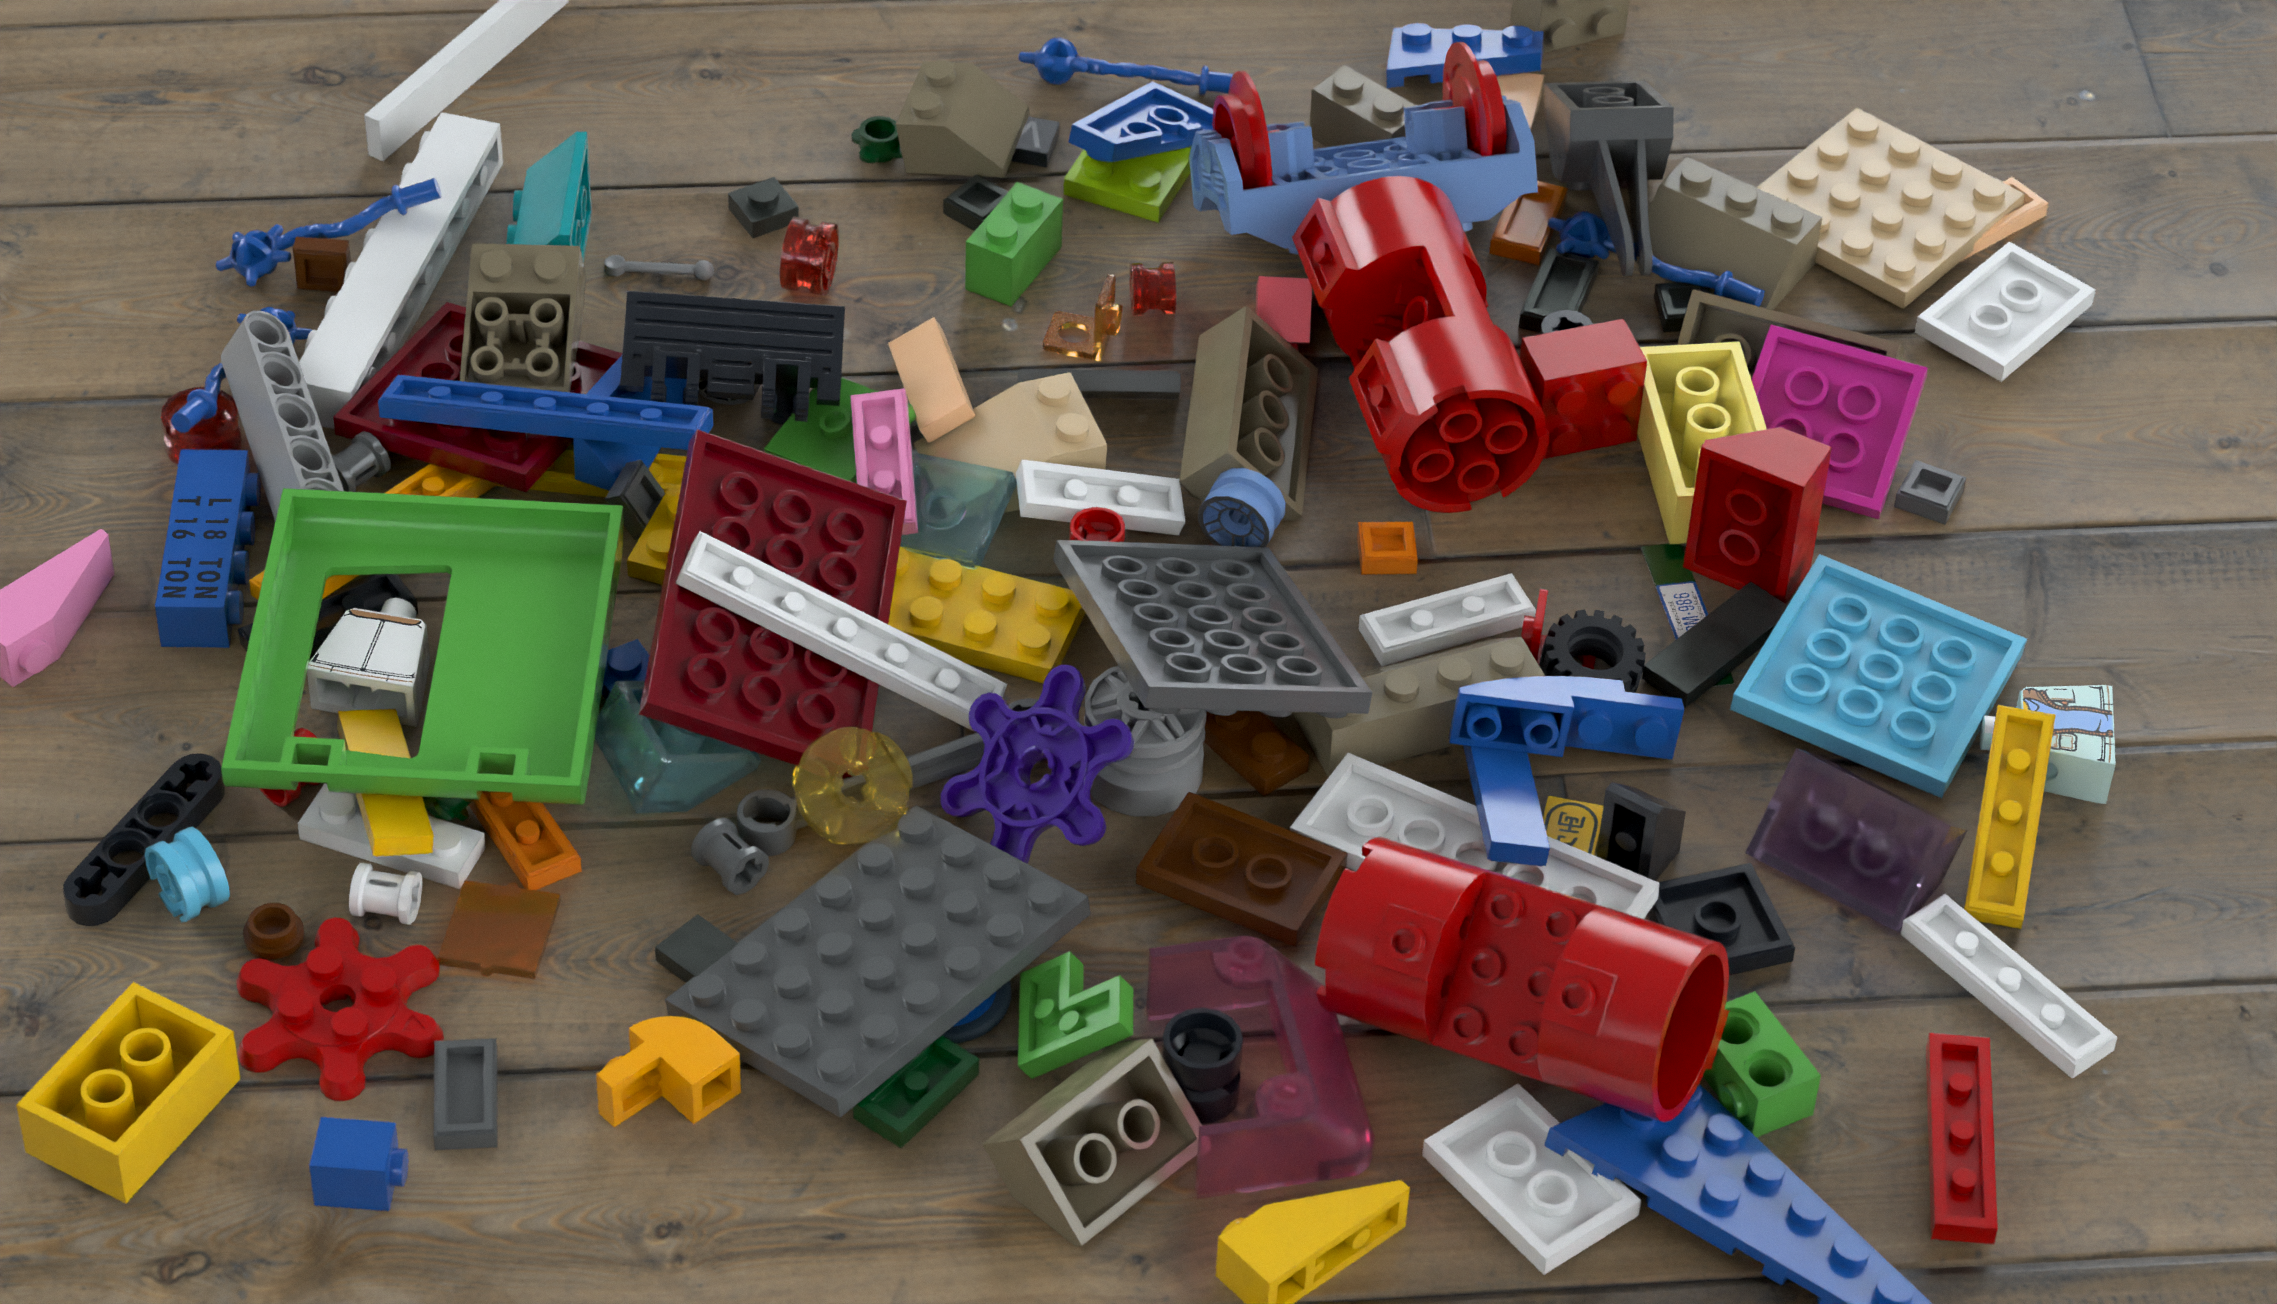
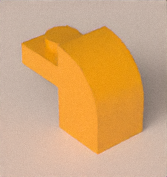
[596,1016,741,1128]

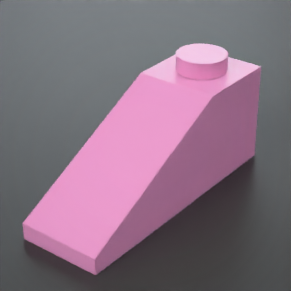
[0,529,114,687]

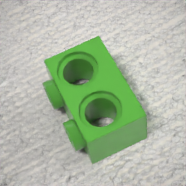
[1703,991,1821,1138]

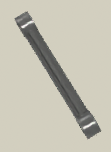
[737,698,1047,856]

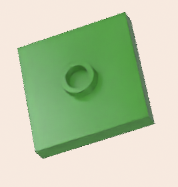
[764,377,917,484]

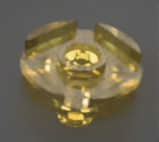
[792,727,913,845]

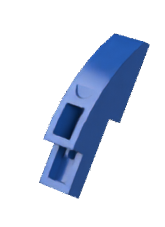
[1448,676,1684,760]

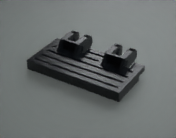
[620,291,845,422]

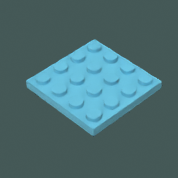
[1730,554,2027,798]

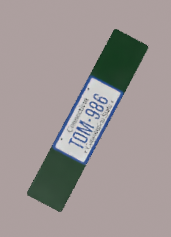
[1641,544,1734,687]

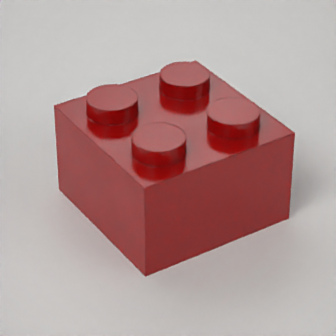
[1520,319,1647,459]

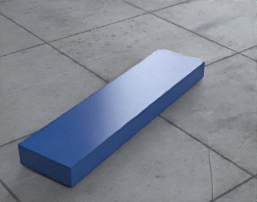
[1463,745,1550,867]

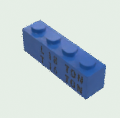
[155,450,261,648]

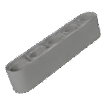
[221,311,344,522]

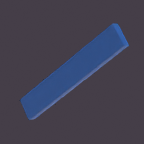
[378,375,714,450]

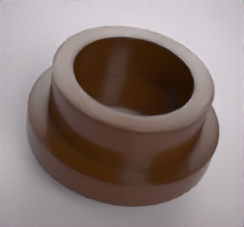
[243,903,304,959]

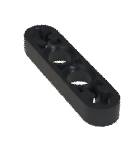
[63,753,225,926]

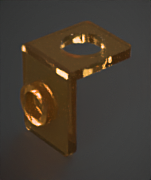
[1043,274,1123,361]

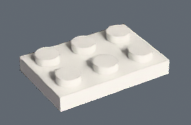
[1915,242,2095,382]
[1422,1084,1641,1275]

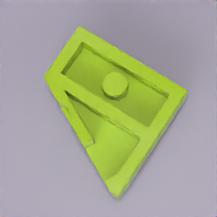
[1063,147,1191,223]

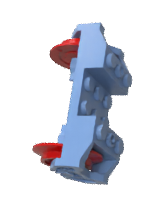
[1189,42,1538,254]

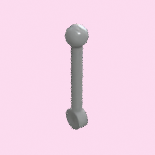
[604,255,714,281]

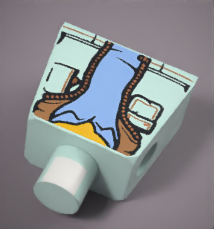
[1980,685,2116,804]

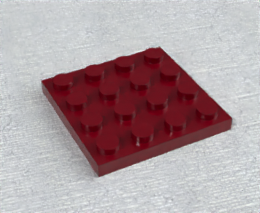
[333,302,622,492]

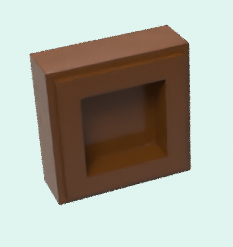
[293,237,351,292]

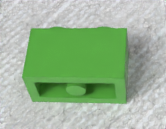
[965,182,1063,307]

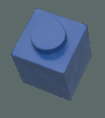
[309,1117,408,1211]

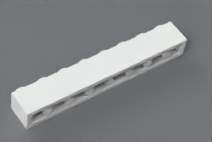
[299,112,503,429]

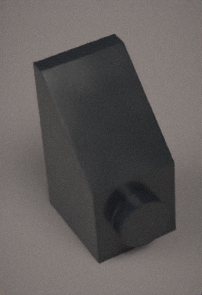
[1596,782,1686,881]

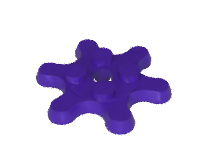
[940,664,1134,863]

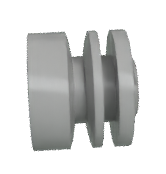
[1084,665,1206,816]

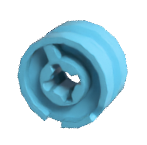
[144,827,230,922]

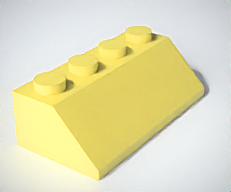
[1637,342,1767,544]

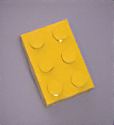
[16,982,240,1204]

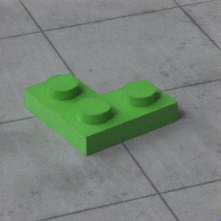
[1018,951,1133,1079]

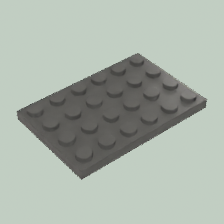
[1053,540,1372,718]
[665,805,1091,1117]

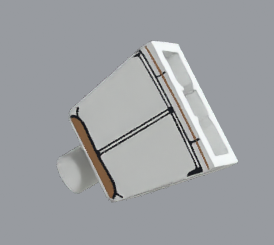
[307,598,430,727]

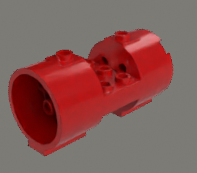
[1292,176,1549,513]
[1315,837,1729,1122]

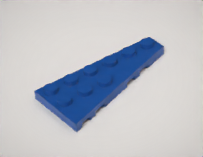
[1544,1084,1932,1304]

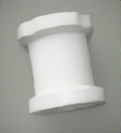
[349,863,423,925]

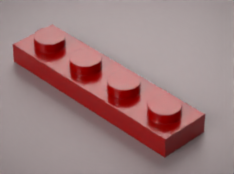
[1926,1033,1998,1245]

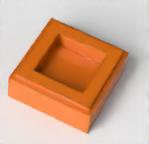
[1357,522,1418,575]

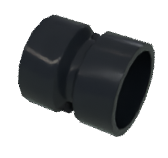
[1162,1007,1243,1124]

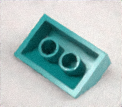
[506,131,592,263]

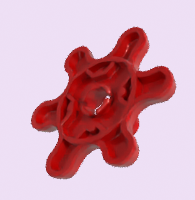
[236,917,444,1101]

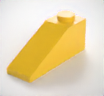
[1215,1180,1410,1304]

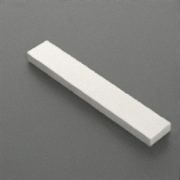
[364,0,568,161]
[676,531,1007,733]

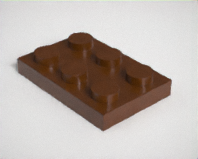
[1136,792,1348,947]

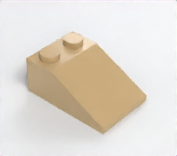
[913,372,1107,524]

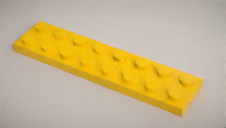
[627,487,1086,684]

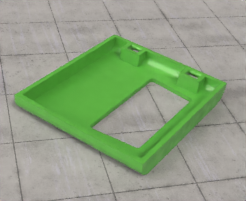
[221,488,624,805]

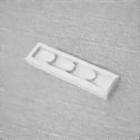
[1901,894,2117,1079]

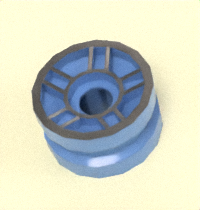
[1198,468,1286,547]

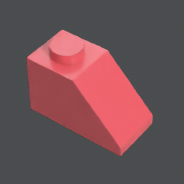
[1256,276,1312,351]

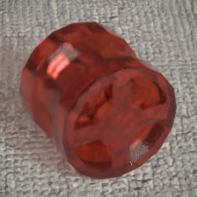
[1129,262,1176,316]

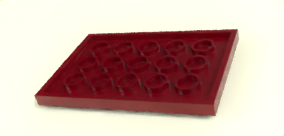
[639,429,907,780]

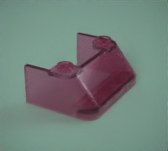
[1146,936,1374,1199]

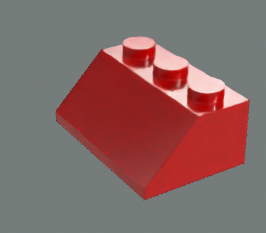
[1683,427,1832,604]

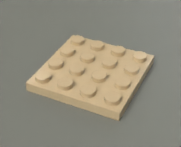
[1756,108,2025,309]

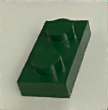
[853,1035,979,1148]

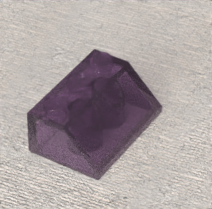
[1745,748,1968,933]

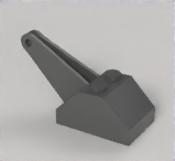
[1544,80,1674,276]

